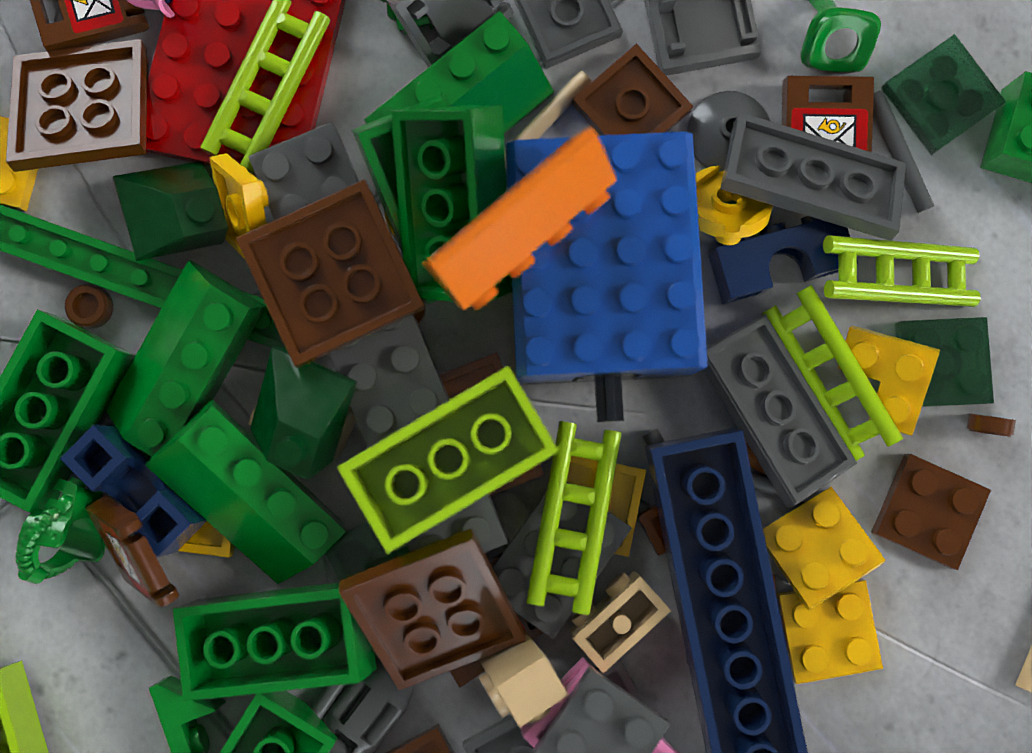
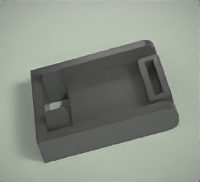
[386,0,514,67]
[644,0,761,76]

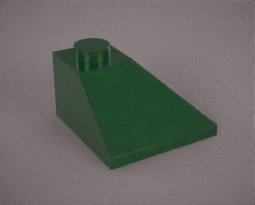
[113,162,228,261]
[250,345,357,480]

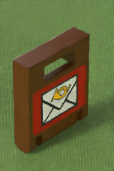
[30,0,149,51]
[781,75,874,152]
[84,496,179,607]

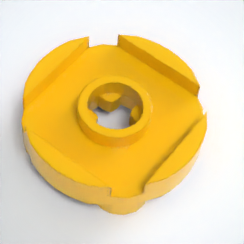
[695,166,773,245]

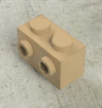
[570,571,671,673]
[479,630,568,727]

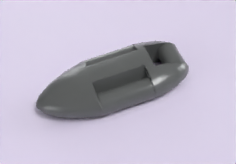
[323,657,415,753]

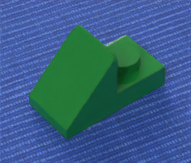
[149,675,226,753]

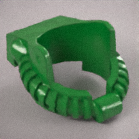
[15,477,106,584]

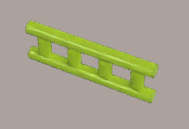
[200,0,331,174]
[823,235,981,307]
[761,285,903,461]
[526,421,622,615]

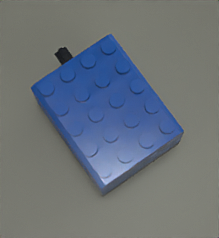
[505,132,708,422]

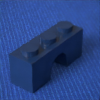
[708,216,858,305]
[60,425,207,557]

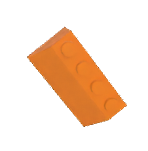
[422,126,617,310]

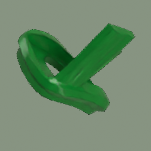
[800,0,881,73]

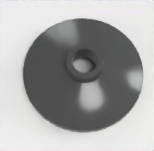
[687,91,770,172]

